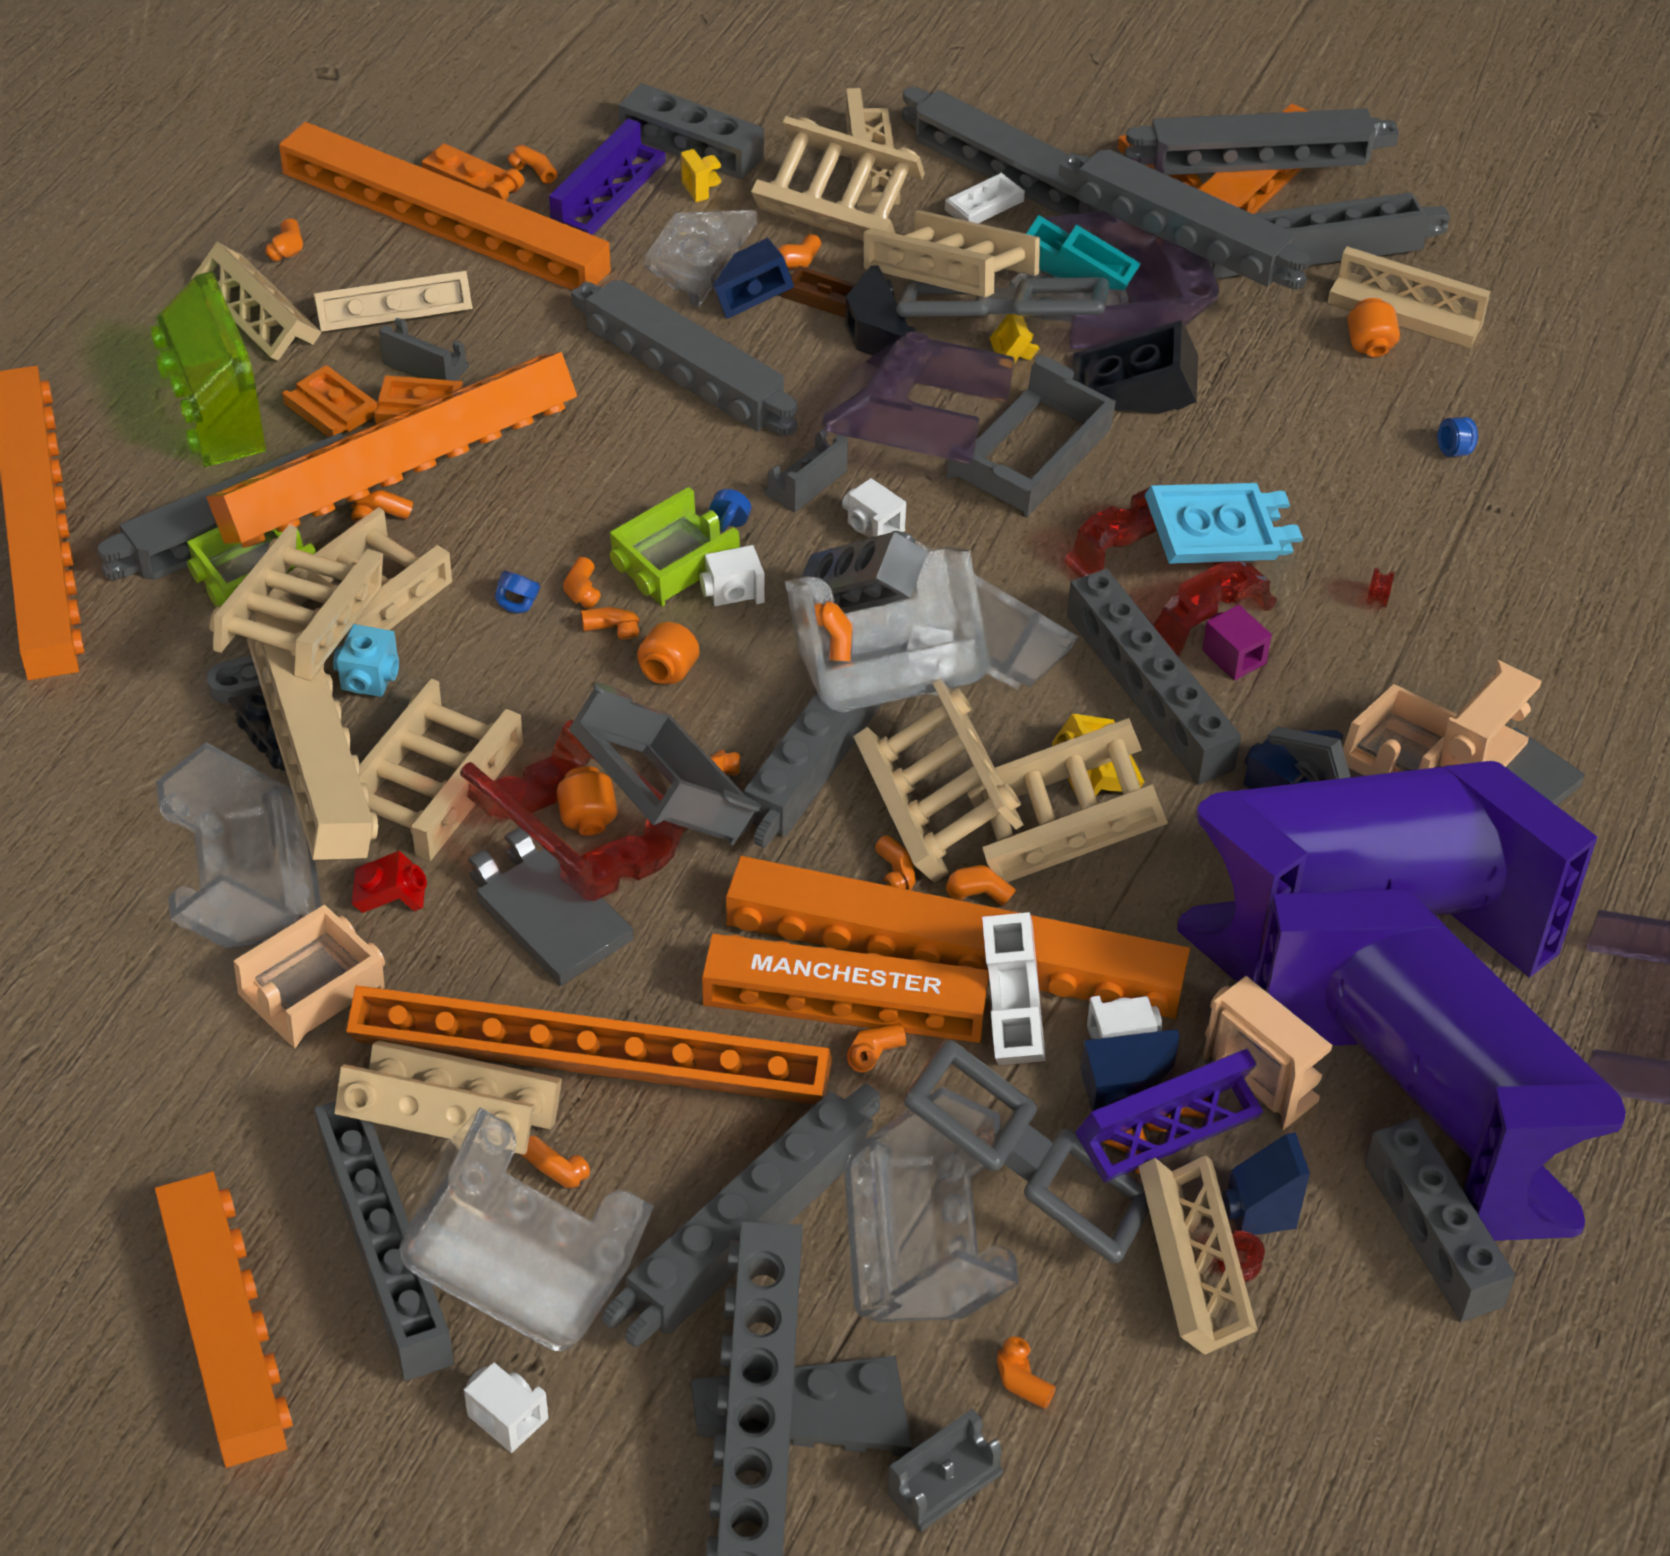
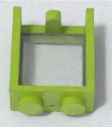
[610,487,740,607]
[187,527,316,607]

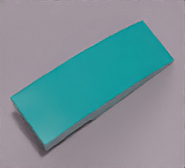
[1026,215,1140,290]

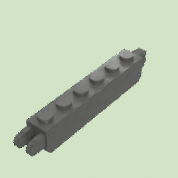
[902,86,1119,223]
[1124,108,1399,175]
[1058,150,1310,290]
[1176,192,1450,279]
[571,280,797,436]
[97,433,346,581]
[739,613,910,848]
[601,1083,881,1347]

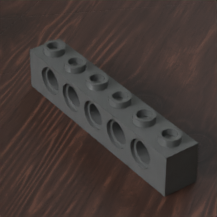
[1067,568,1241,785]
[314,1101,454,1381]

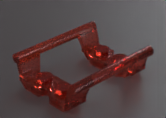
[1064,487,1277,657]
[460,720,689,901]

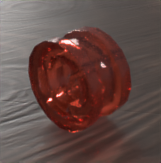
[1366,568,1395,608]
[1217,1231,1265,1282]

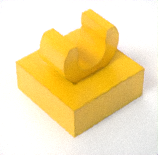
[680,149,721,202]
[989,314,1039,367]

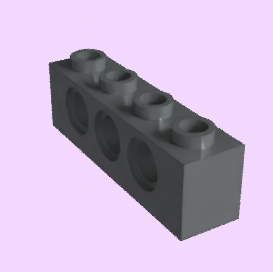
[619,83,764,180]
[793,531,928,613]
[1365,1118,1516,1323]

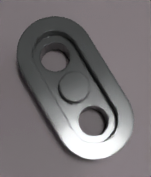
[207,656,262,704]

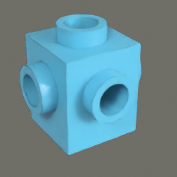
[333,624,399,697]

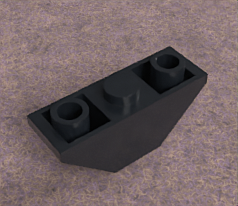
[845,265,918,367]

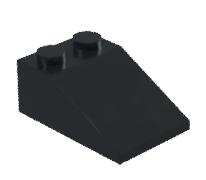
[1072,320,1198,413]

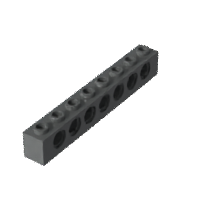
[706,1221,803,1556]

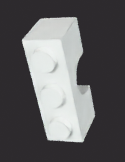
[982,912,1046,1065]

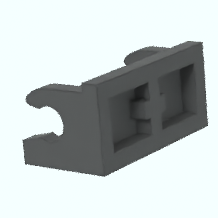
[379,317,469,381]
[765,428,848,512]
[888,1409,1003,1532]

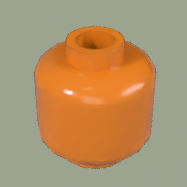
[1347,298,1400,357]
[637,621,700,685]
[556,766,618,836]

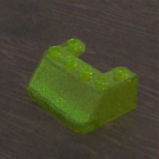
[150,271,266,467]

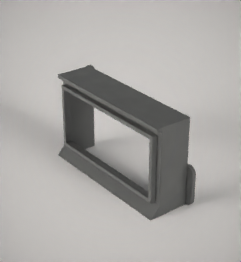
[946,356,1116,518]
[569,682,761,845]

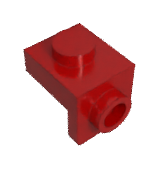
[351,850,427,913]

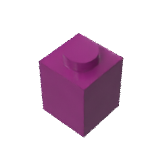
[1202,605,1272,681]

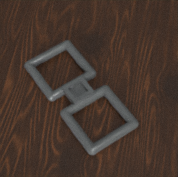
[896,277,1109,317]
[904,1040,1149,1263]

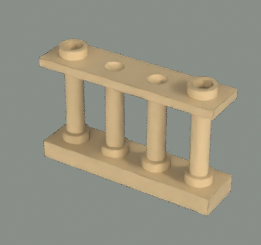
[751,116,925,241]
[864,210,1040,297]
[267,507,452,673]
[209,525,383,681]
[359,678,523,862]
[853,678,1024,883]
[967,718,1168,882]
[334,1040,562,1154]

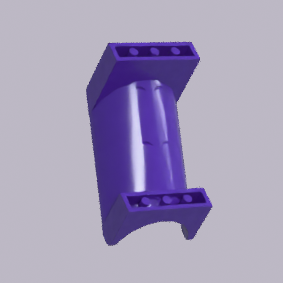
[1177,761,1598,982]
[1255,889,1626,1241]

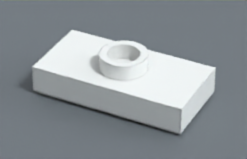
[945,173,1025,223]

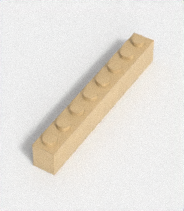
[247,606,378,860]

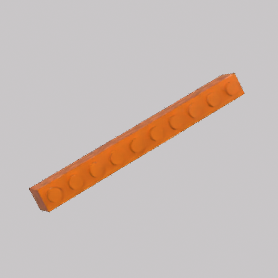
[279,122,611,290]
[206,352,577,548]
[0,365,85,681]
[726,856,1190,1019]
[346,985,832,1105]

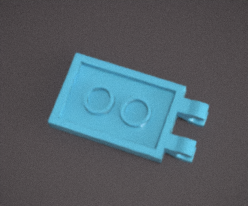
[1145,483,1303,564]

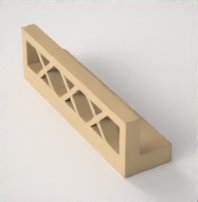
[846,88,901,206]
[191,242,322,361]
[1328,247,1491,348]
[313,271,473,332]
[1138,1155,1258,1355]

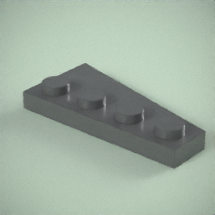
[691,1356,912,1456]

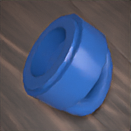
[1437,417,1478,457]
[709,489,752,533]
[495,570,541,614]

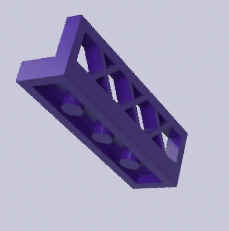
[549,119,666,235]
[1075,1048,1264,1183]

